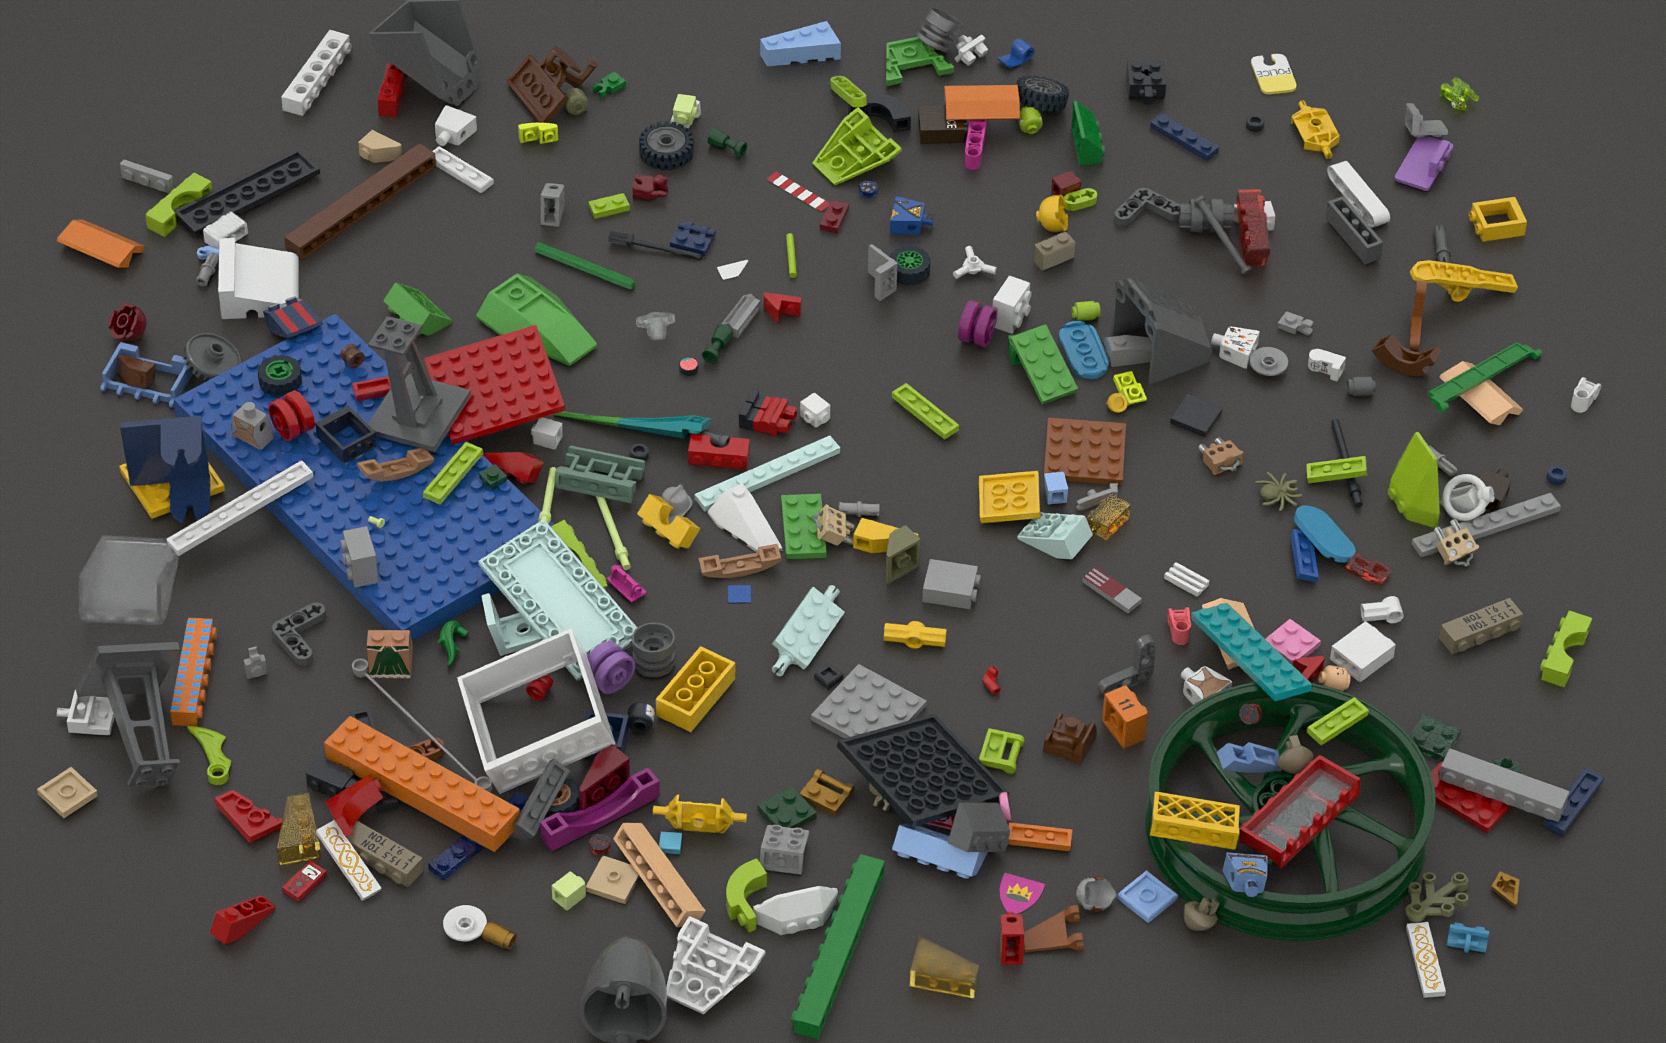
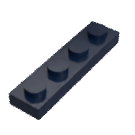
[1150,113,1219,161]
[1544,768,1604,836]

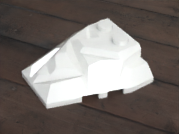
[666,916,765,1014]

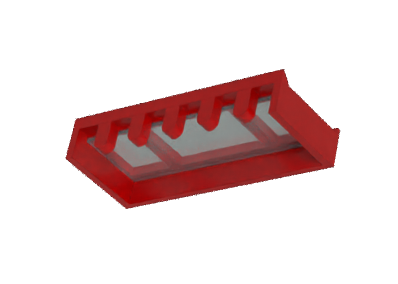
[1239,755,1360,869]

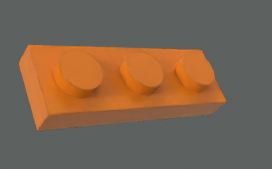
[1008,822,1072,851]

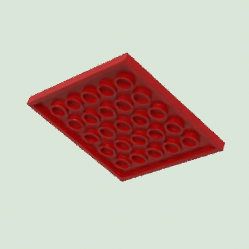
[424,325,566,445]

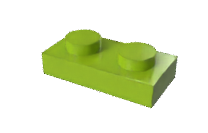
[588,193,630,219]

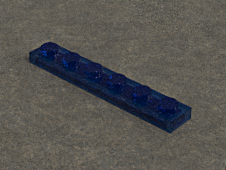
[428,791,529,881]

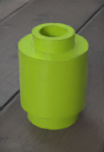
[1071,301,1100,321]

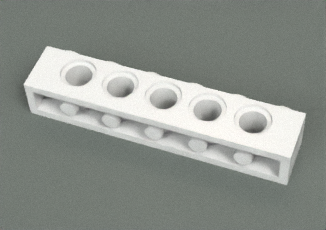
[281,30,352,116]

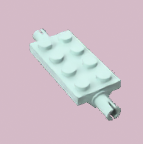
[772,585,845,676]

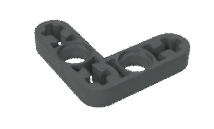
[1114,188,1180,226]
[272,602,326,666]
[1097,635,1156,696]

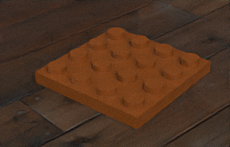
[1043,418,1126,485]

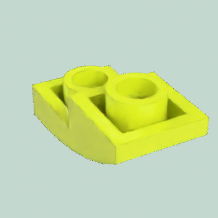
[518,123,558,144]
[1113,371,1147,405]

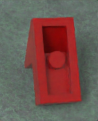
[763,292,802,323]
[1293,656,1325,683]

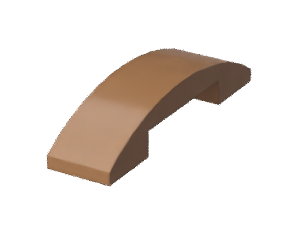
[357,448,434,481]
[698,544,782,578]

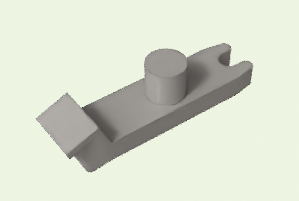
[1076,483,1118,511]

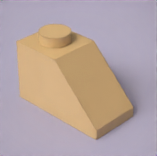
[358,130,402,163]

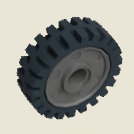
[1016,75,1069,112]
[639,121,694,170]

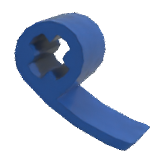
[998,38,1035,68]

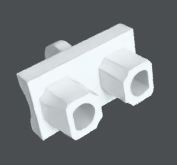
[954,35,988,66]

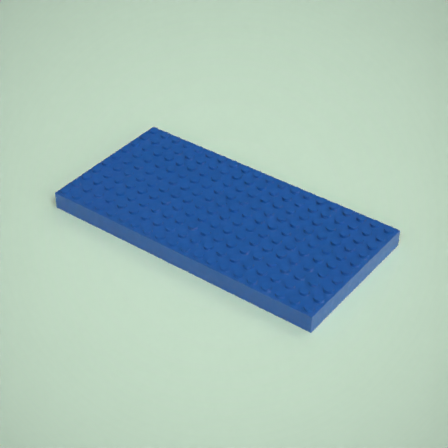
[174,314,555,642]

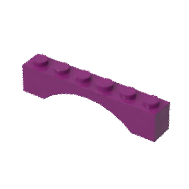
[540,768,660,852]

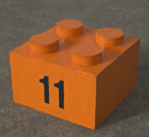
[1102,685,1148,749]

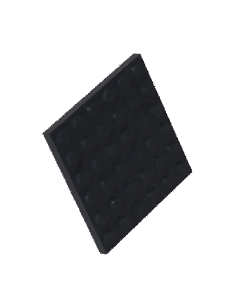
[836,714,1009,828]

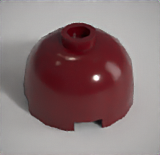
[108,302,147,342]

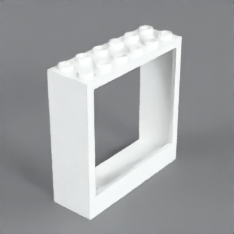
[457,628,615,794]

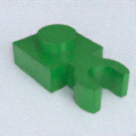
[593,72,626,98]

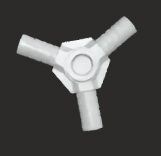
[953,246,997,279]

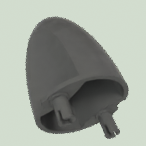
[580,936,667,1043]

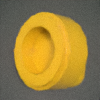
[1106,393,1128,412]

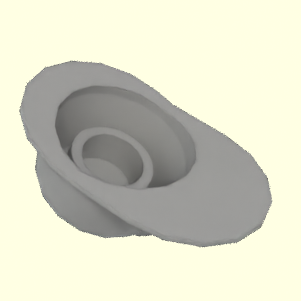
[661,484,692,524]

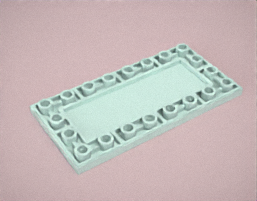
[478,519,637,681]

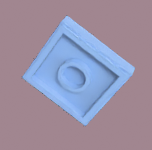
[1117,871,1178,923]

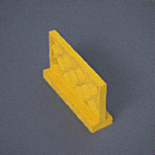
[1150,792,1240,850]

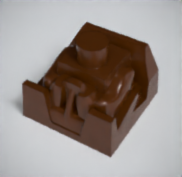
[1043,712,1097,764]

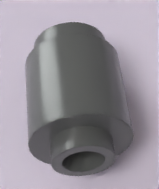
[1347,376,1376,396]

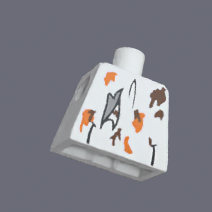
[1211,327,1260,369]

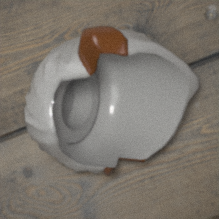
[1076,876,1117,912]

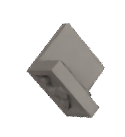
[1405,103,1448,138]
[868,244,897,301]
[760,825,809,875]

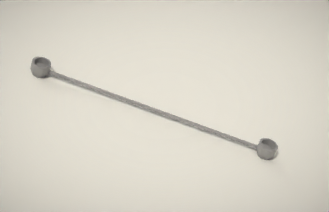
[352,659,492,792]

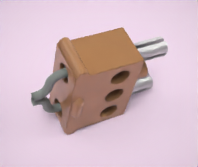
[1199,437,1243,475]

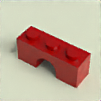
[688,434,750,470]

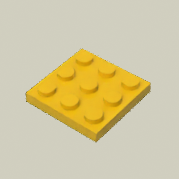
[979,471,1040,523]

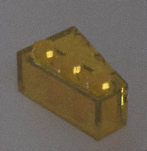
[277,793,321,865]
[910,936,979,998]

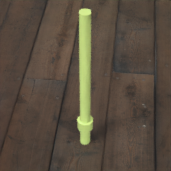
[539,467,556,524]
[596,496,631,570]

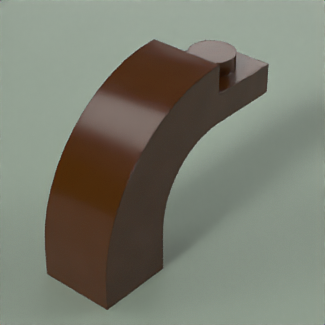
[1371,334,1442,376]

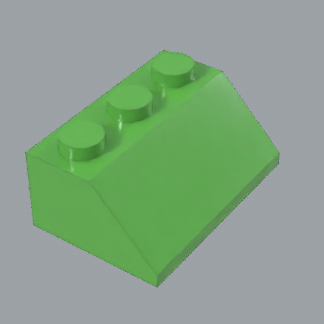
[383,282,453,336]

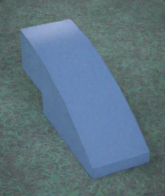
[1217,742,1282,773]

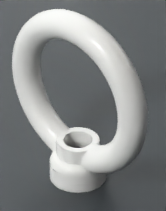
[1442,474,1494,521]

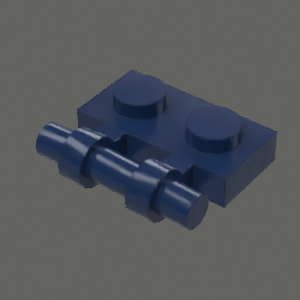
[670,222,716,256]

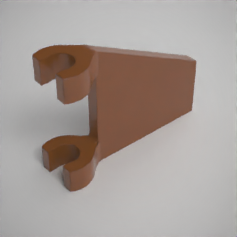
[1024,905,1084,953]

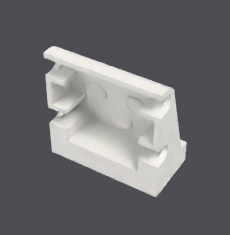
[218,238,299,319]

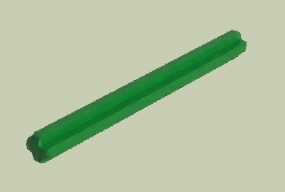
[535,242,635,290]

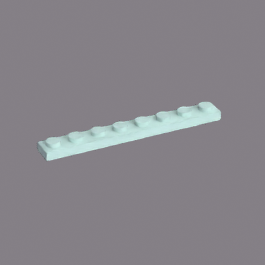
[695,436,840,512]

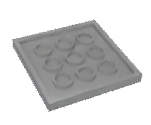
[811,664,927,739]

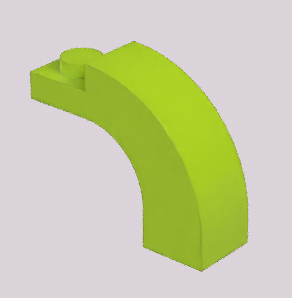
[726,858,767,932]

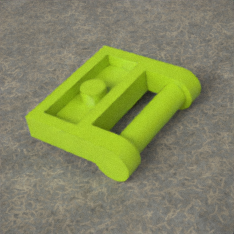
[979,728,1025,774]

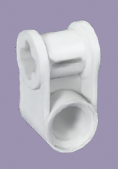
[1571,377,1601,413]

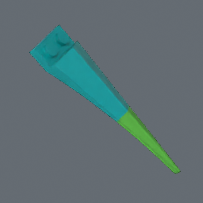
[553,411,711,439]

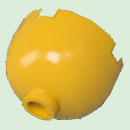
[1036,195,1068,232]

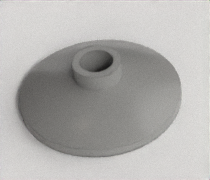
[1250,347,1288,376]

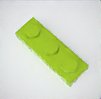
[1307,456,1367,483]
[1307,697,1369,745]

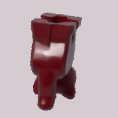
[632,173,669,200]

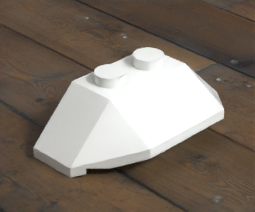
[753,886,838,935]

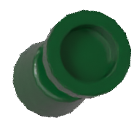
[707,127,748,158]
[702,324,733,364]

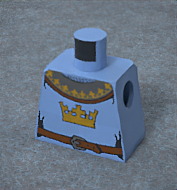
[1223,853,1267,897]

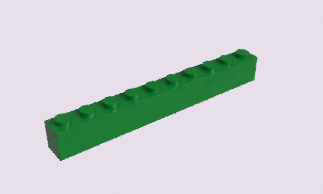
[791,854,885,1039]

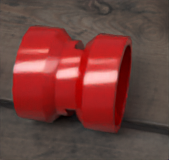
[526,674,554,701]

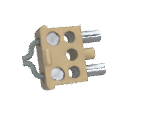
[812,504,854,546]
[1434,519,1479,567]

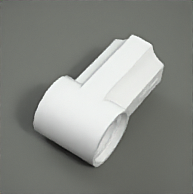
[1360,596,1404,623]

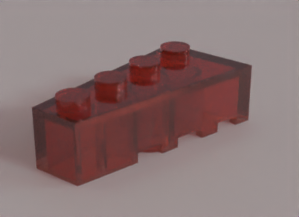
[1236,189,1271,266]

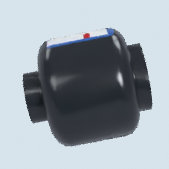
[627,702,655,733]

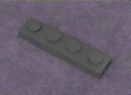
[514,758,570,839]

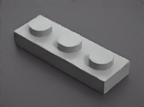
[120,160,174,194]

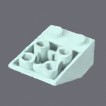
[1017,512,1093,559]

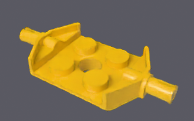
[1291,100,1340,159]
[653,795,747,834]

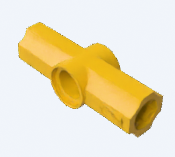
[884,621,947,649]

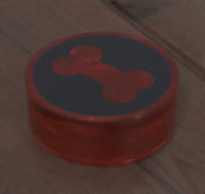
[1239,703,1262,725]
[589,834,611,855]

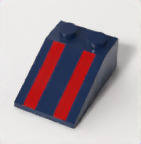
[263,296,323,338]

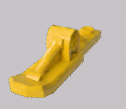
[1410,260,1518,302]

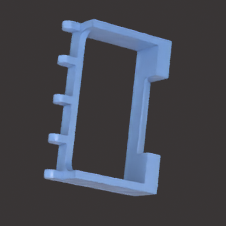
[100,342,194,408]

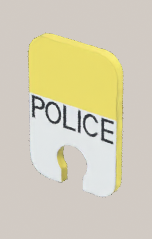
[1251,54,1297,95]

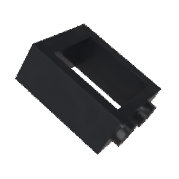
[315,406,377,464]

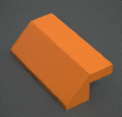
[944,85,1020,120]
[57,219,144,268]

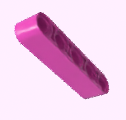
[964,120,988,170]

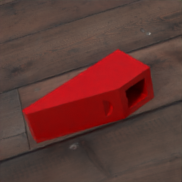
[483,452,544,485]
[210,895,276,945]

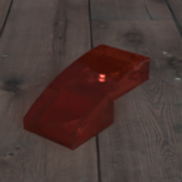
[1344,552,1392,584]

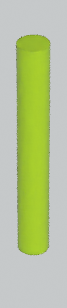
[786,233,797,278]

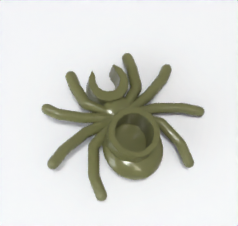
[1255,472,1302,512]

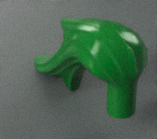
[438,621,469,667]

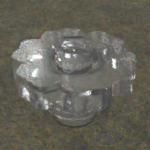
[636,312,675,341]

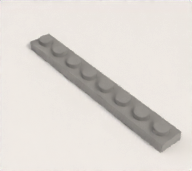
[1412,493,1561,558]

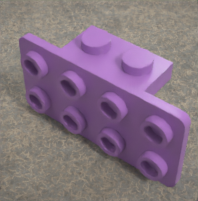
[1394,135,1453,191]

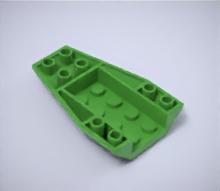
[476,273,597,366]

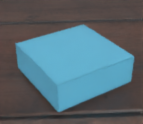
[659,832,682,854]

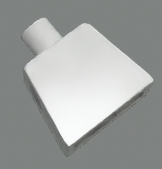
[435,105,477,146]

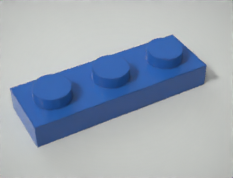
[1290,529,1319,582]

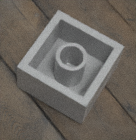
[340,526,378,588]

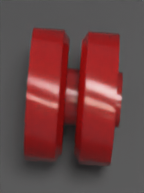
[268,390,315,441]

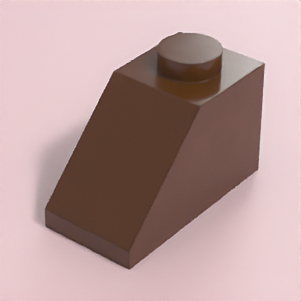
[117,355,156,389]

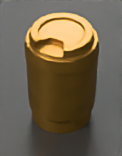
[482,921,517,950]

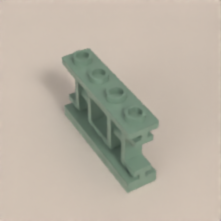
[555,446,645,503]

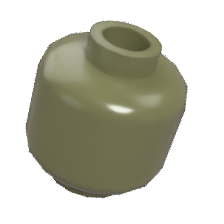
[564,88,588,115]

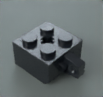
[1126,60,1166,105]

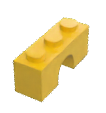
[637,494,700,549]

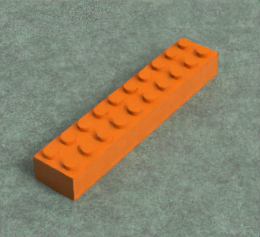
[324,716,520,852]

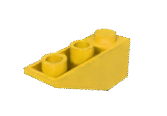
[853,518,918,553]

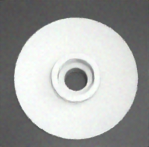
[443,905,487,941]

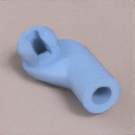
[197,246,219,260]

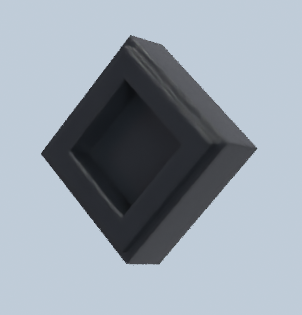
[814,663,843,689]

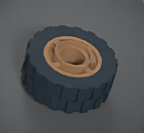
[544,777,580,819]

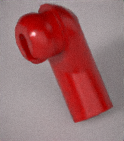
[982,666,1001,695]

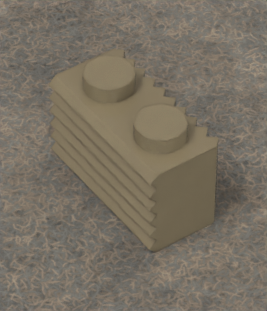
[1034,232,1076,271]

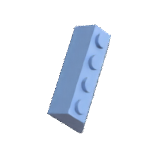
[892,823,988,879]

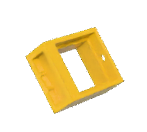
[1469,197,1527,242]

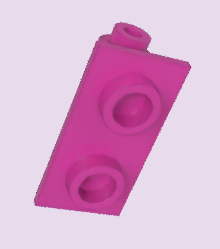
[606,565,647,603]

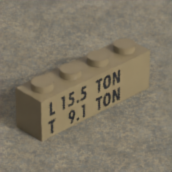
[1439,598,1523,654]
[346,821,424,888]

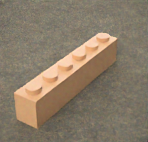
[613,823,705,927]

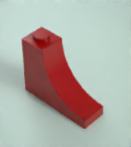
[326,775,383,837]

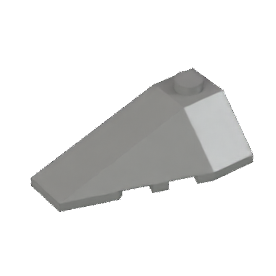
[1101,335,1152,367]

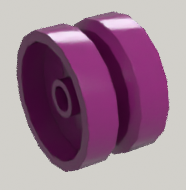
[958,300,998,348]

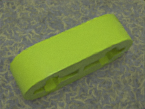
[1064,188,1097,211]

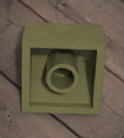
[885,525,921,584]

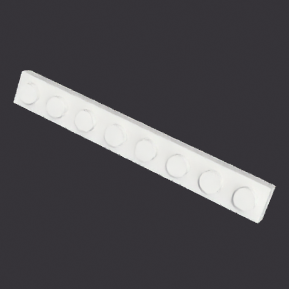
[167,460,314,556]

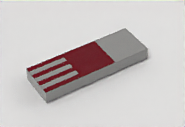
[1082,567,1142,614]

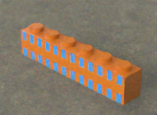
[170,618,217,726]

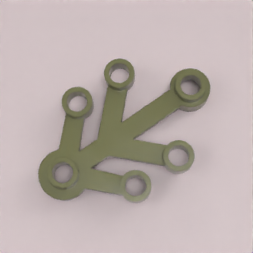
[1406,872,1468,922]

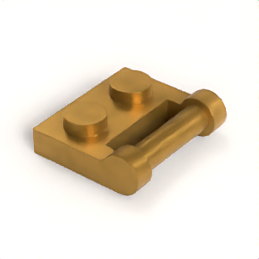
[799,768,855,816]

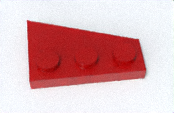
[214,790,286,843]

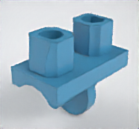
[1447,922,1489,953]

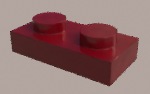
[820,200,849,234]

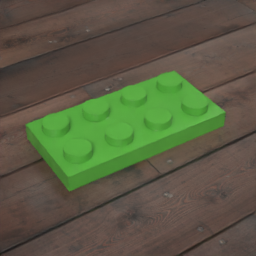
[1010,324,1078,405]
[781,494,826,559]

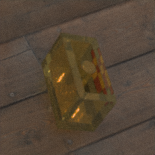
[1087,493,1131,541]

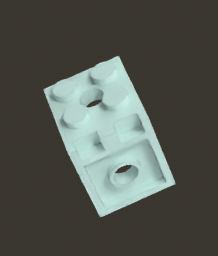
[481,593,542,656]

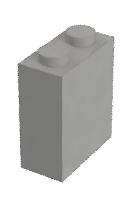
[922,559,981,609]

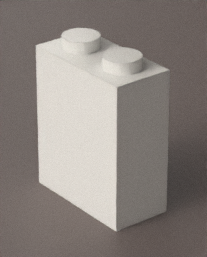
[1330,621,1396,682]

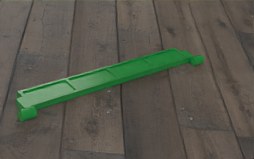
[1428,342,1543,413]

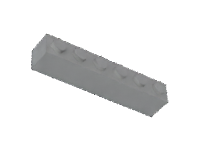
[1439,749,1570,822]

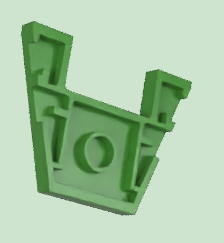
[886,37,954,86]

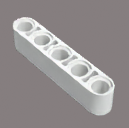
[1327,161,1390,228]

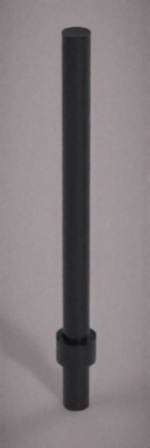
[1331,419,1363,508]

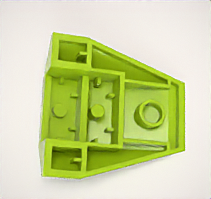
[813,107,902,186]
[1388,432,1440,528]

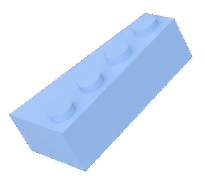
[760,21,841,66]

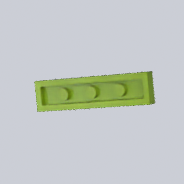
[892,383,959,440]
[423,442,483,505]

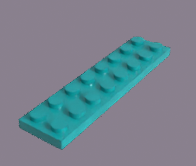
[1191,603,1312,701]

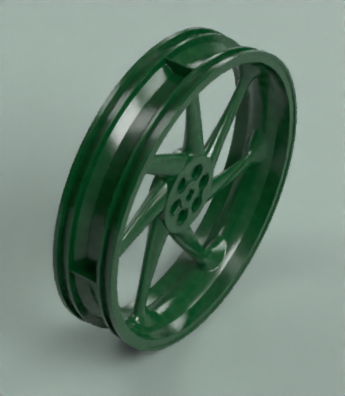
[1145,682,1436,941]

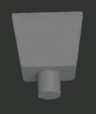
[541,183,565,227]

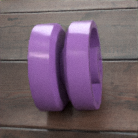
[587,641,636,694]

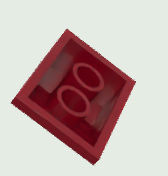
[579,744,630,810]

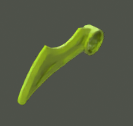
[187,726,231,785]

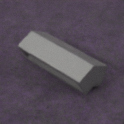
[722,294,760,338]

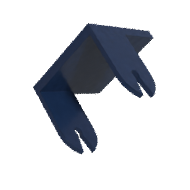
[120,416,210,524]

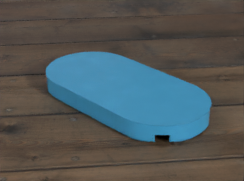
[1059,321,1109,379]
[1294,506,1356,563]

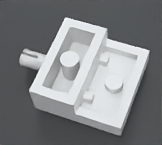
[57,690,115,735]

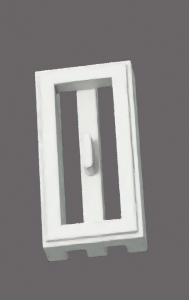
[1164,563,1209,597]

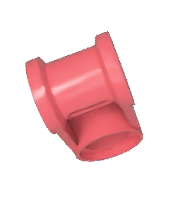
[1167,607,1191,645]

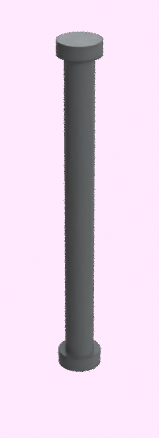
[1194,196,1252,275]

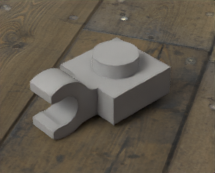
[1278,311,1313,336]
[244,646,267,679]

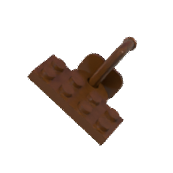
[506,45,598,123]

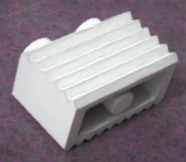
[203,211,248,249]

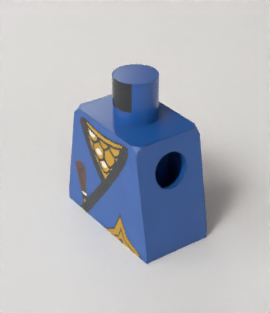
[890,196,934,235]

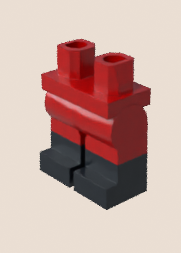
[739,389,797,437]

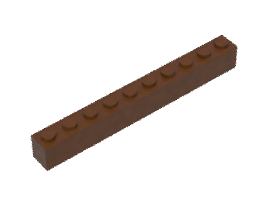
[284,143,436,261]

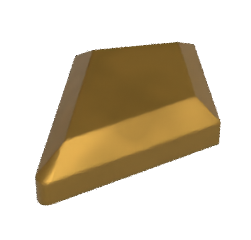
[1491,871,1520,907]

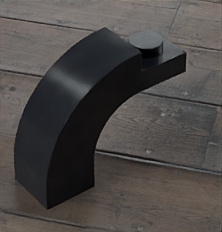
[848,93,911,133]

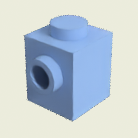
[1043,472,1068,504]

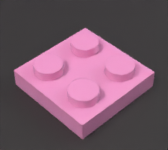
[1266,619,1321,665]

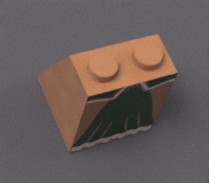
[367,630,413,679]

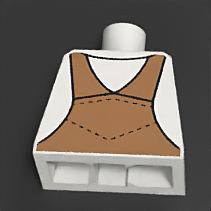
[1181,667,1232,705]

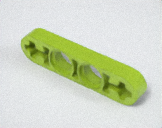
[830,76,867,107]

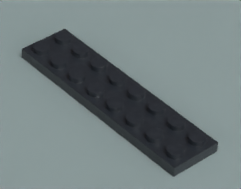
[174,149,320,237]

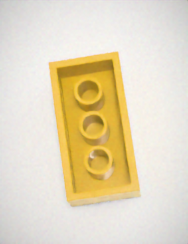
[656,646,735,732]

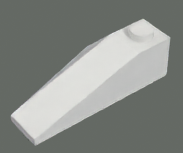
[708,483,782,553]

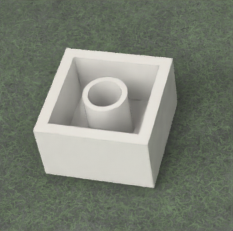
[993,276,1032,334]

